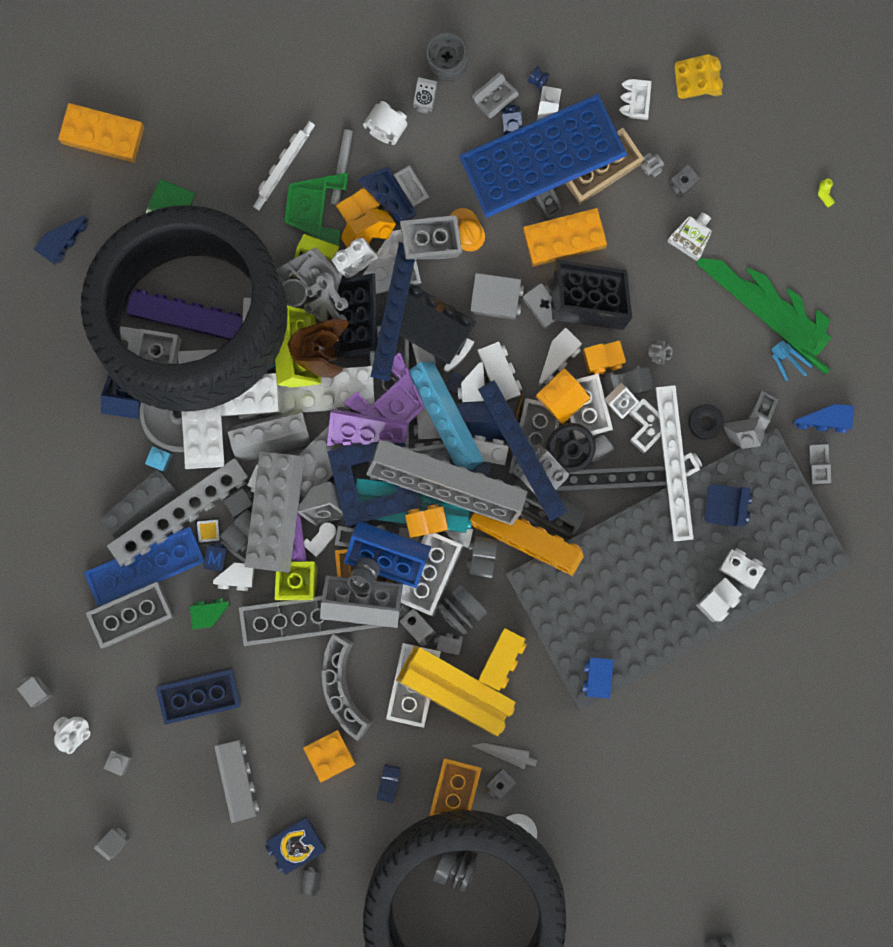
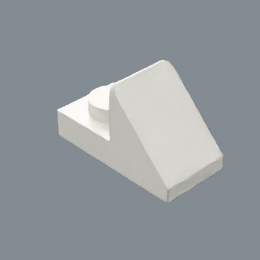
[537,86,561,121]

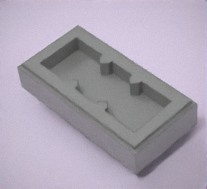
[394,165,429,208]

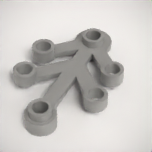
[304,272,348,322]

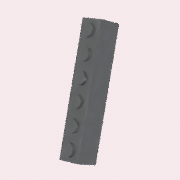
[556,466,667,492]

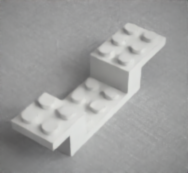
[220,366,375,416]

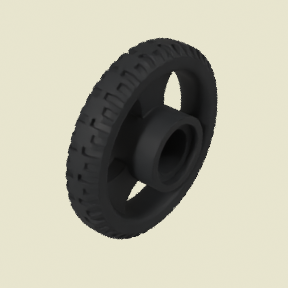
[546,423,596,473]

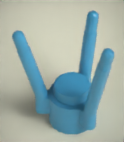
[771,340,813,381]

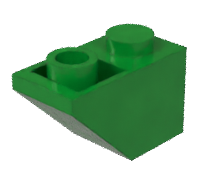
[190,598,230,630]

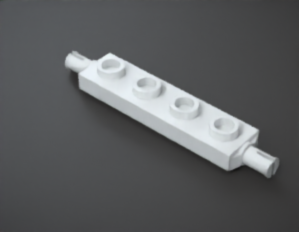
[253,121,315,211]

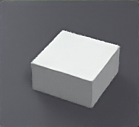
[604,383,639,419]

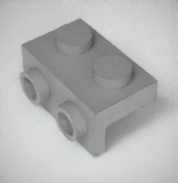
[472,72,519,119]

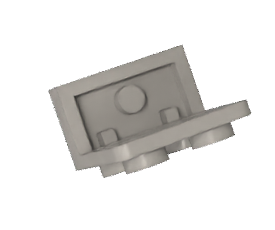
[511,444,569,497]

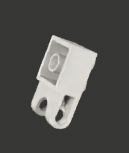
[120,326,182,364]

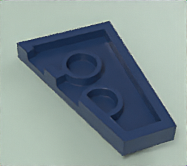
[358,167,417,224]

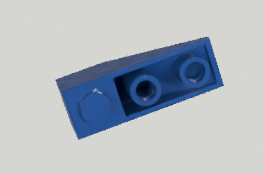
[792,404,854,433]

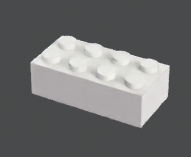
[386,643,441,728]

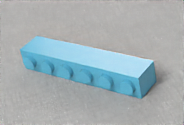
[409,362,484,471]

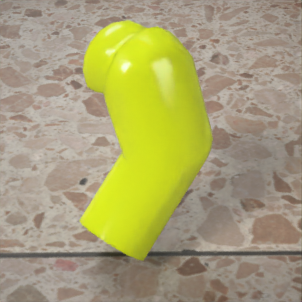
[818,178,835,208]

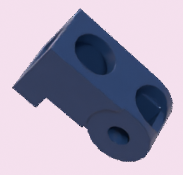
[376,764,400,803]

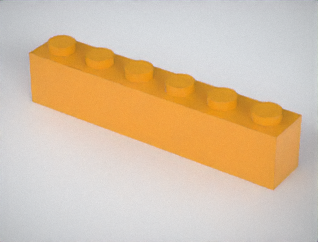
[470,512,584,576]

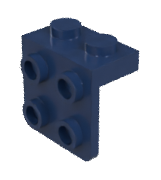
[704,484,753,528]

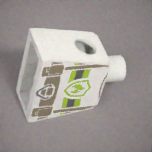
[667,212,712,261]

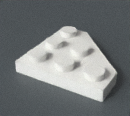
[363,229,421,294]

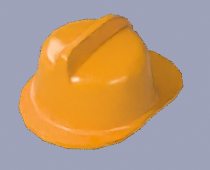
[450,208,485,252]

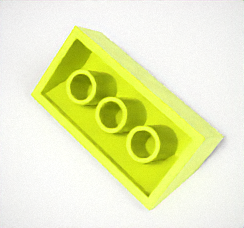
[275,306,321,388]

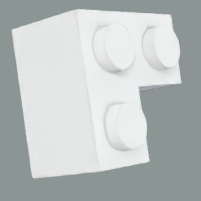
[629,398,661,454]
[696,578,742,622]

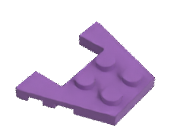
[344,353,425,423]

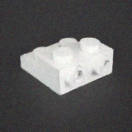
[331,237,379,278]

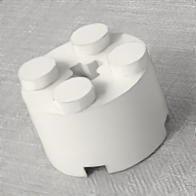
[363,101,407,145]

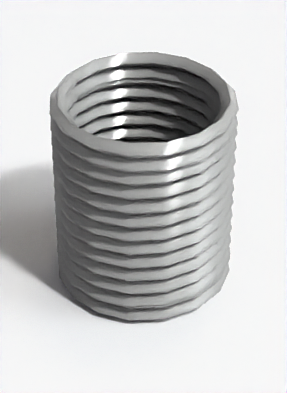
[585,434,614,464]

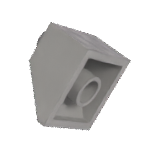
[297,482,344,526]

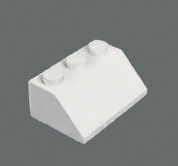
[569,374,613,440]

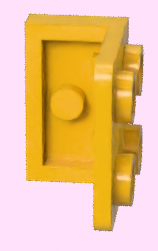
[675,54,723,99]

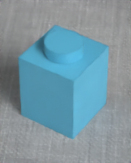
[145,446,173,473]

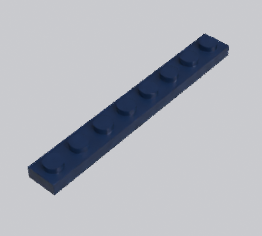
[370,242,415,381]
[478,380,567,522]

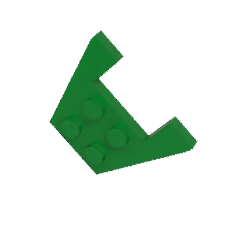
[284,173,348,246]

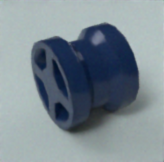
[527,66,550,90]

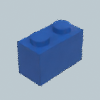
[582,657,614,699]

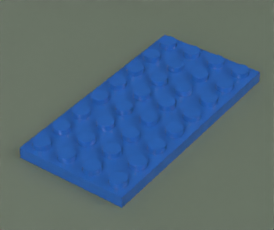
[459,94,627,218]

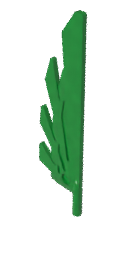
[696,258,831,375]

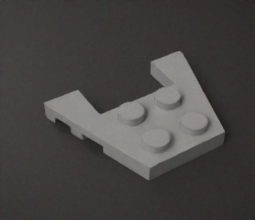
[276,247,342,322]

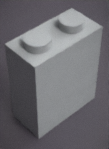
[470,273,524,320]

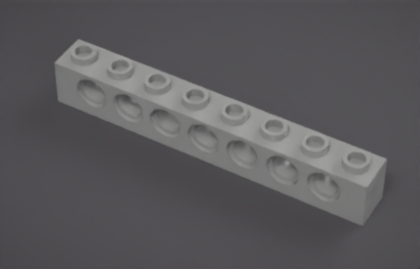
[107,458,248,567]

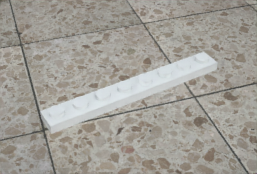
[655,385,693,542]

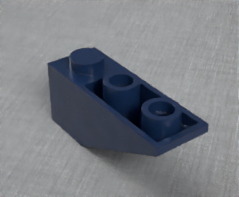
[34,215,89,265]

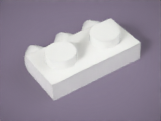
[619,79,652,120]

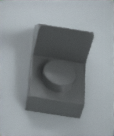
[533,189,564,220]

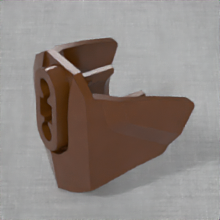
[287,319,349,378]

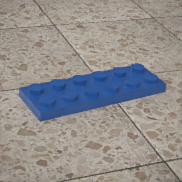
[84,527,205,607]

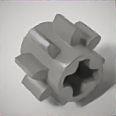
[640,153,664,177]
[649,340,673,365]

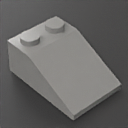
[400,215,462,259]

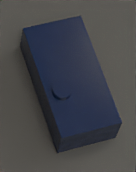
[156,667,242,725]

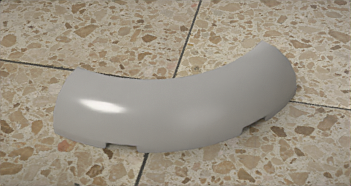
[322,634,372,741]

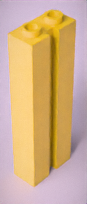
[396,646,516,736]

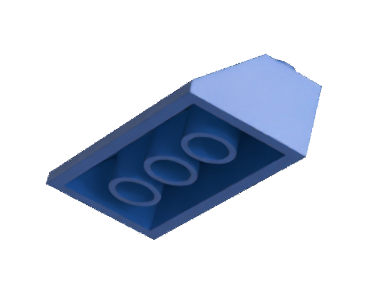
[344,521,431,589]

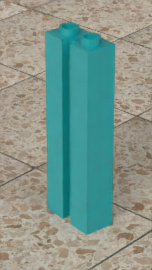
[356,478,472,533]

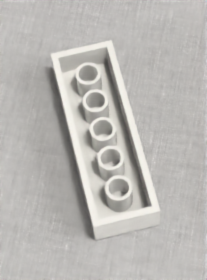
[178,349,224,469]

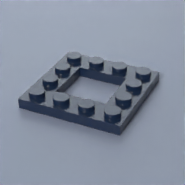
[327,442,421,527]

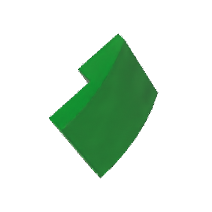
[145,179,196,214]

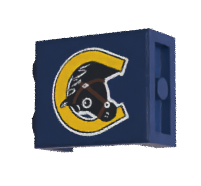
[265,817,327,875]

